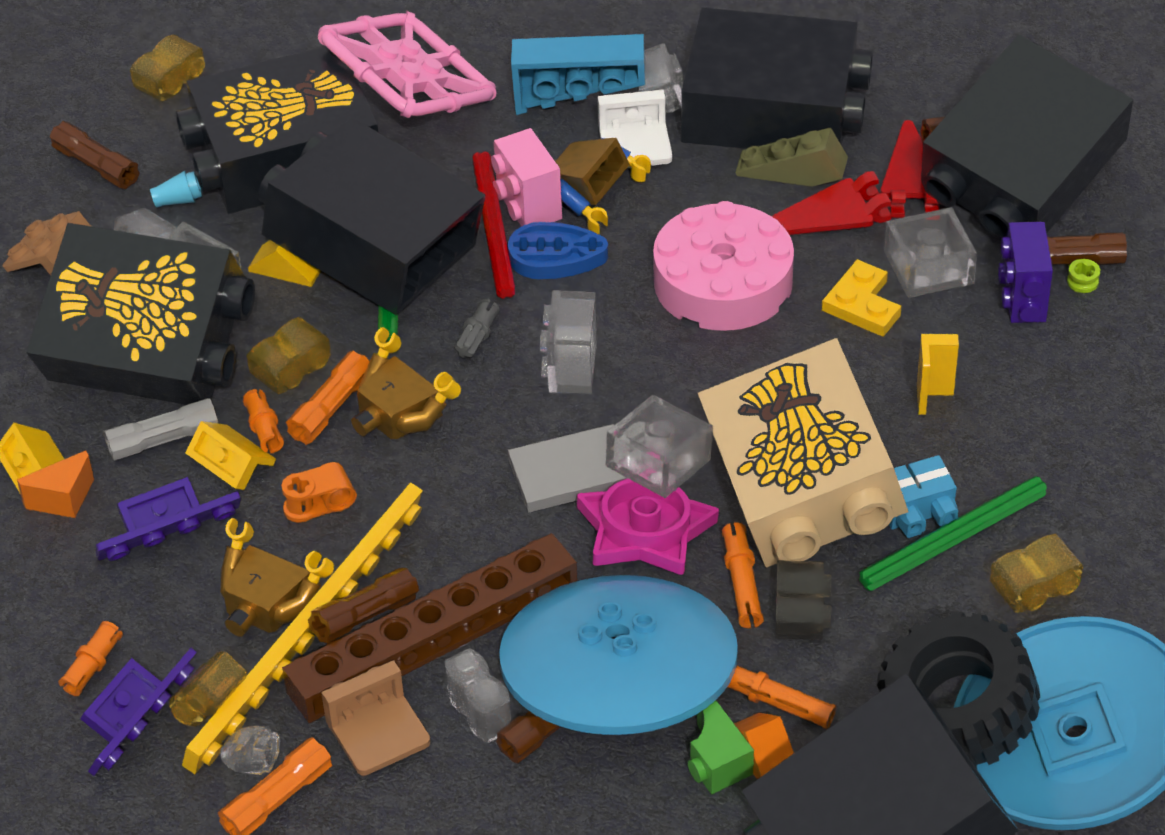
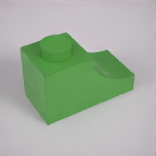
[688,700,754,795]

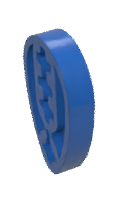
[508,222,608,279]

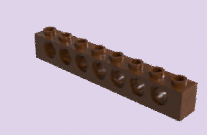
[282,533,577,723]

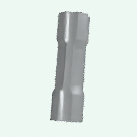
[103,398,218,461]

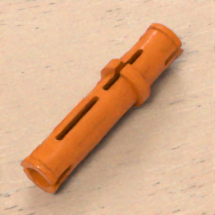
[722,522,764,629]
[727,666,837,730]

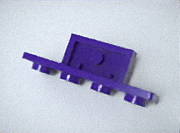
[96,477,241,561]
[80,648,197,776]

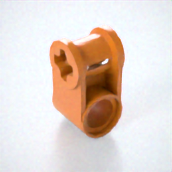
[281,462,357,523]

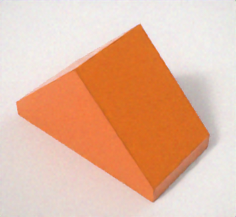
[17,451,94,518]
[734,712,794,779]

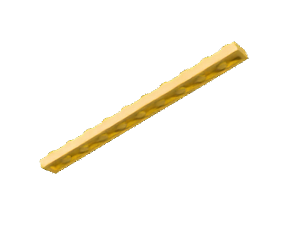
[182,482,423,774]

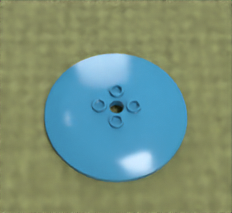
[499,575,738,735]
[954,616,1165,830]

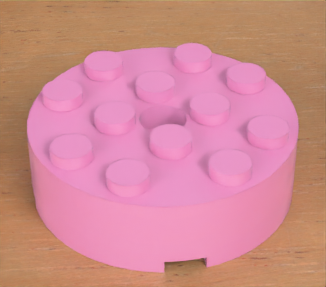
[653,201,794,331]

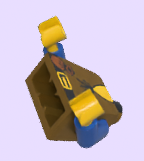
[554,138,651,234]

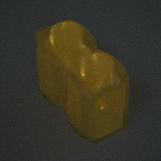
[130,34,205,101]
[247,317,331,394]
[990,534,1083,613]
[169,651,247,726]

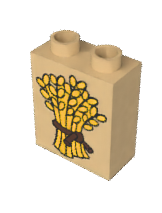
[698,338,909,568]

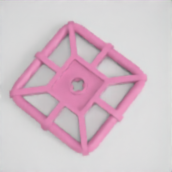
[318,11,497,118]

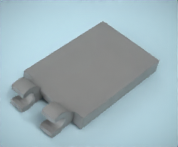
[508,420,657,513]

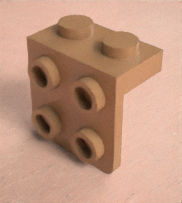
[3,211,91,276]
[321,660,430,776]

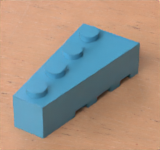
[511,34,645,115]

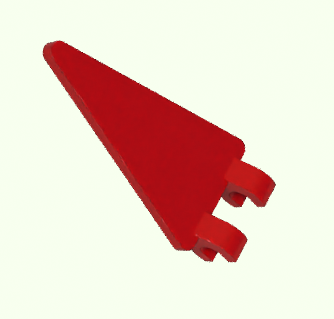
[880,120,939,218]
[771,171,892,235]

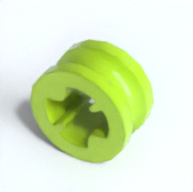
[1067,259,1100,293]

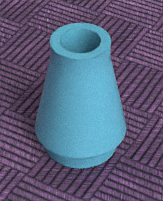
[150,171,203,208]

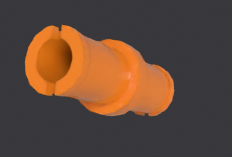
[243,389,284,453]
[58,621,123,696]

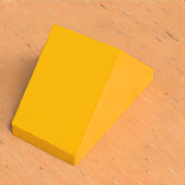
[248,240,321,287]

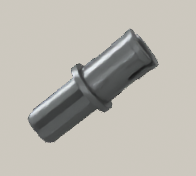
[455,299,500,358]

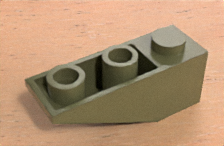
[735,128,848,187]

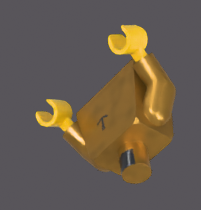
[351,327,461,440]
[220,518,334,637]

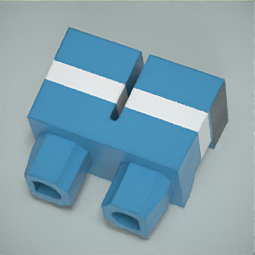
[889,455,959,538]

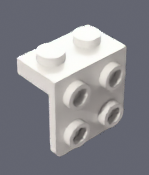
[598,90,672,168]

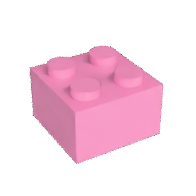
[491,128,562,226]

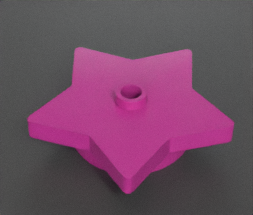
[577,468,719,575]

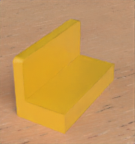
[917,334,959,415]
[185,421,276,490]
[0,422,64,493]

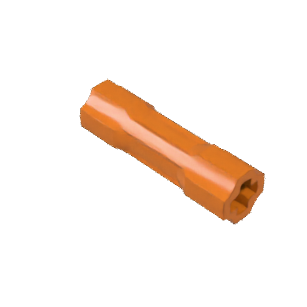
[286,351,370,445]
[217,738,333,835]

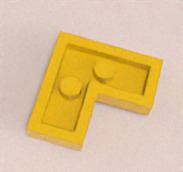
[822,259,901,337]

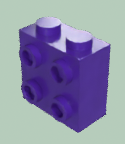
[998,222,1053,323]

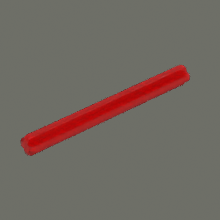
[473,151,515,299]

